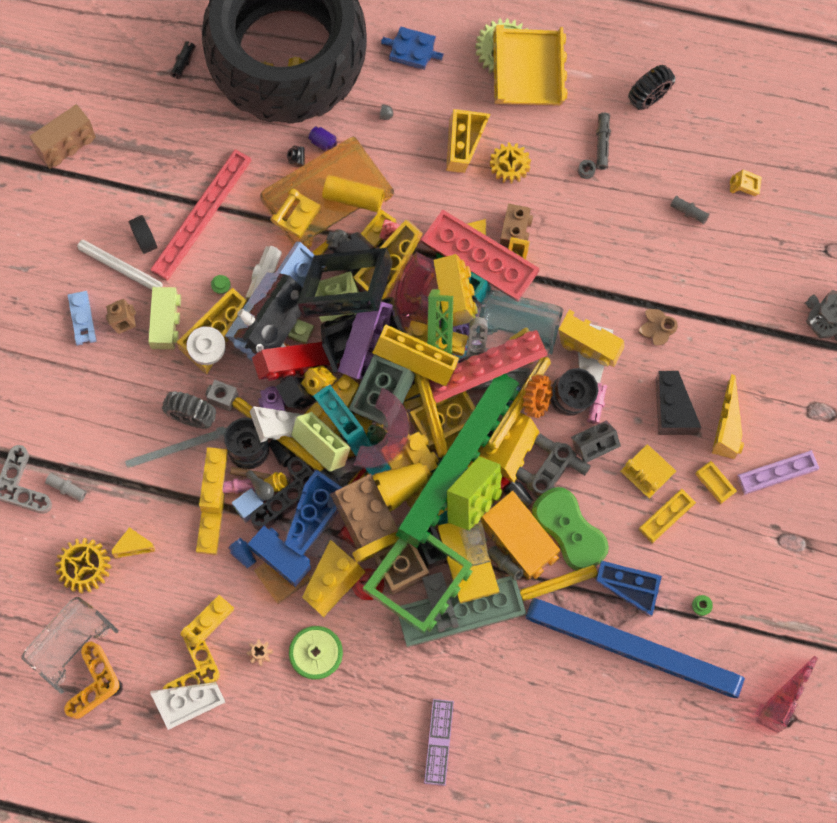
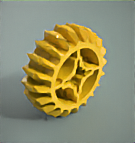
[55,538,111,593]

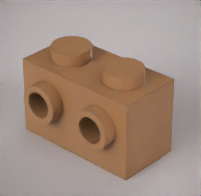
[500,203,533,247]

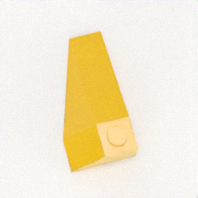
[712,374,744,459]

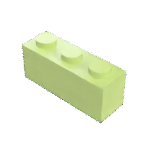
[149,287,181,350]
[291,412,350,472]

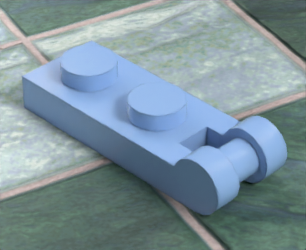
[68,291,97,346]

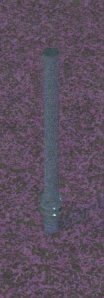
[125,426,227,468]

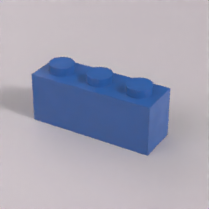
[248,526,311,587]

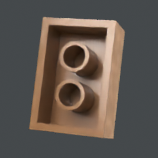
[29,104,96,169]
[330,474,398,549]

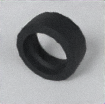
[128,215,158,254]

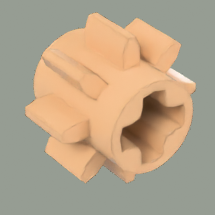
[247,639,273,667]

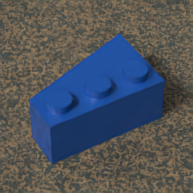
[595,561,662,617]

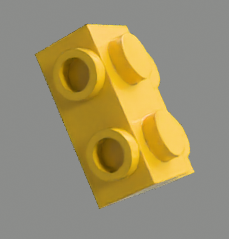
[381,431,439,471]

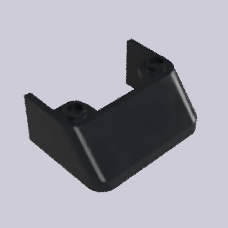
[320,297,407,372]

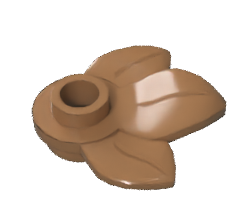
[639,309,678,346]

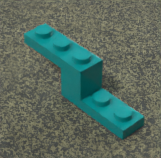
[313,384,391,481]

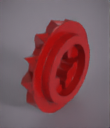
[352,568,385,601]

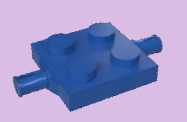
[381,26,444,70]

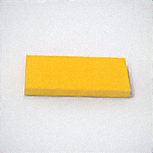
[438,522,499,604]

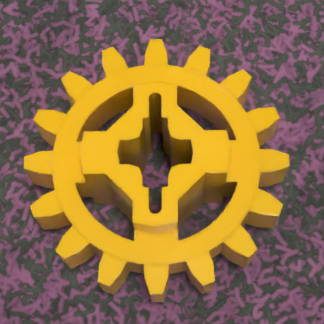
[489,142,531,184]

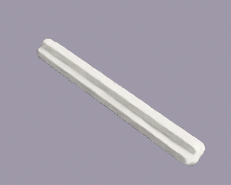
[77,240,163,290]

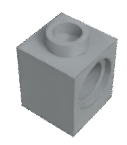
[205,380,238,412]

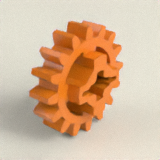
[523,374,553,418]

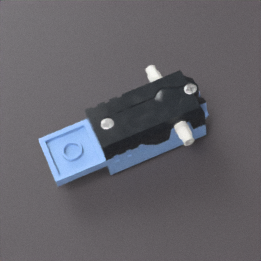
[225,242,326,361]

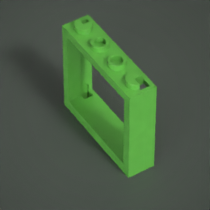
[363,534,473,634]

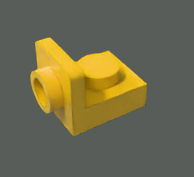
[730,170,761,196]

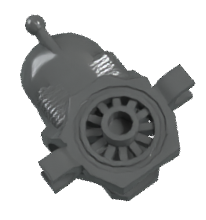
[805,290,837,341]

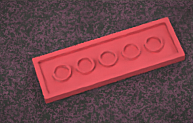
[421,210,540,302]
[428,330,548,403]

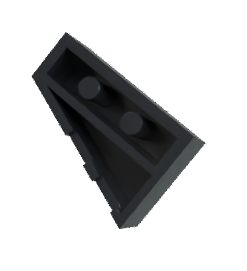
[656,371,702,435]

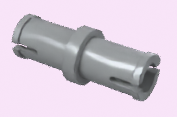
[45,472,87,502]

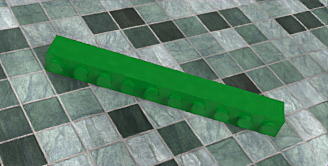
[396,374,519,548]

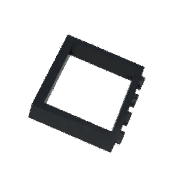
[297,247,393,318]

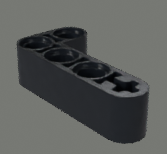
[251,457,314,531]

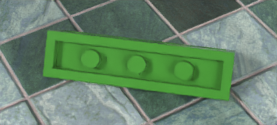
[427,289,454,355]

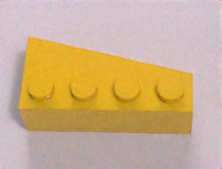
[353,219,423,299]
[177,288,247,375]

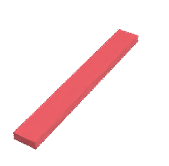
[150,149,251,281]

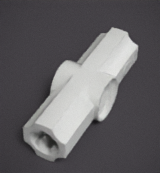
[245,246,282,300]

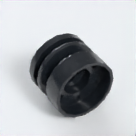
[550,368,598,416]
[224,418,270,469]

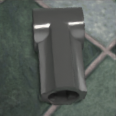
[331,457,365,484]

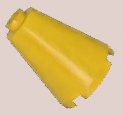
[372,463,431,512]

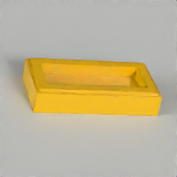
[695,461,737,505]

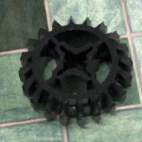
[628,64,676,110]

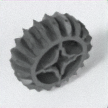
[162,391,216,429]

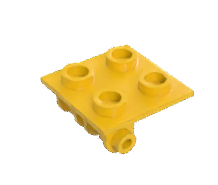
[620,444,677,499]

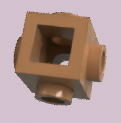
[106,299,136,334]

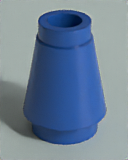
[228,538,257,569]

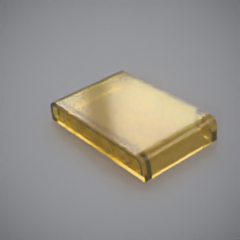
[260,137,394,249]

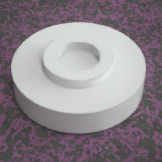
[187,327,225,365]

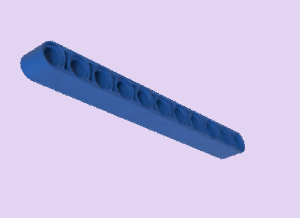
[525,598,745,699]

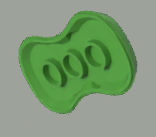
[532,487,609,571]

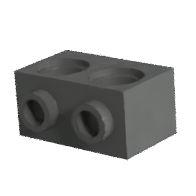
[571,420,621,463]

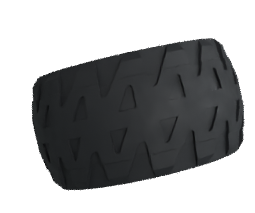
[202,0,367,124]

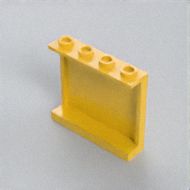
[493,25,568,106]

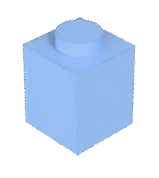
[232,488,264,523]

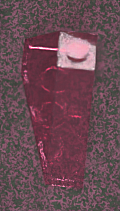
[756,656,818,733]

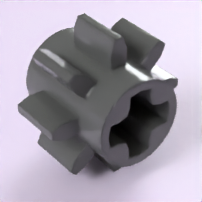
[326,229,350,252]

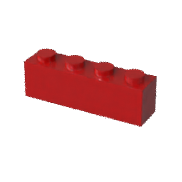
[252,342,331,381]

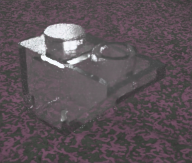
[459,521,490,566]

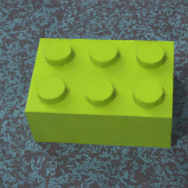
[447,456,502,531]

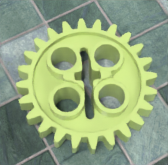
[475,18,529,74]

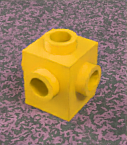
[301,366,337,396]

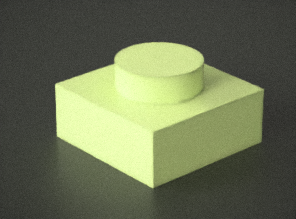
[288,319,314,344]

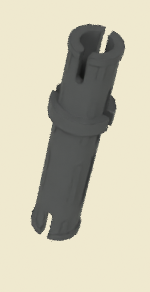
[596,112,611,170]

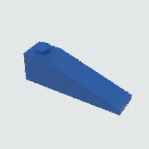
[285,470,342,557]

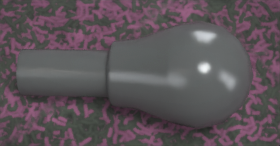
[246,470,274,501]

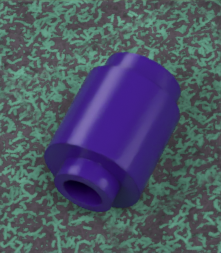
[308,126,337,153]

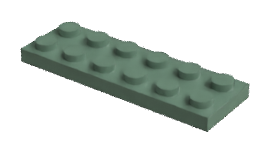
[398,576,526,648]

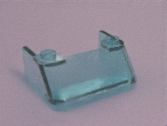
[476,290,564,355]

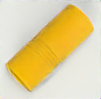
[322,175,385,213]

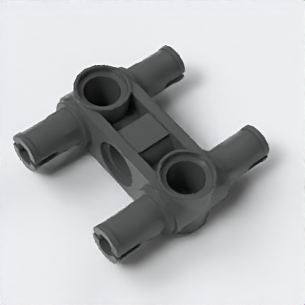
[515,433,591,498]

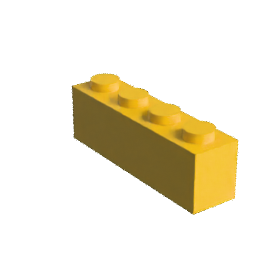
[373,324,459,387]

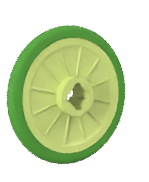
[289,626,343,680]

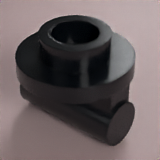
[287,145,305,167]

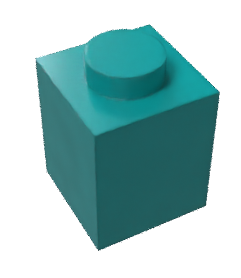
[469,272,492,304]

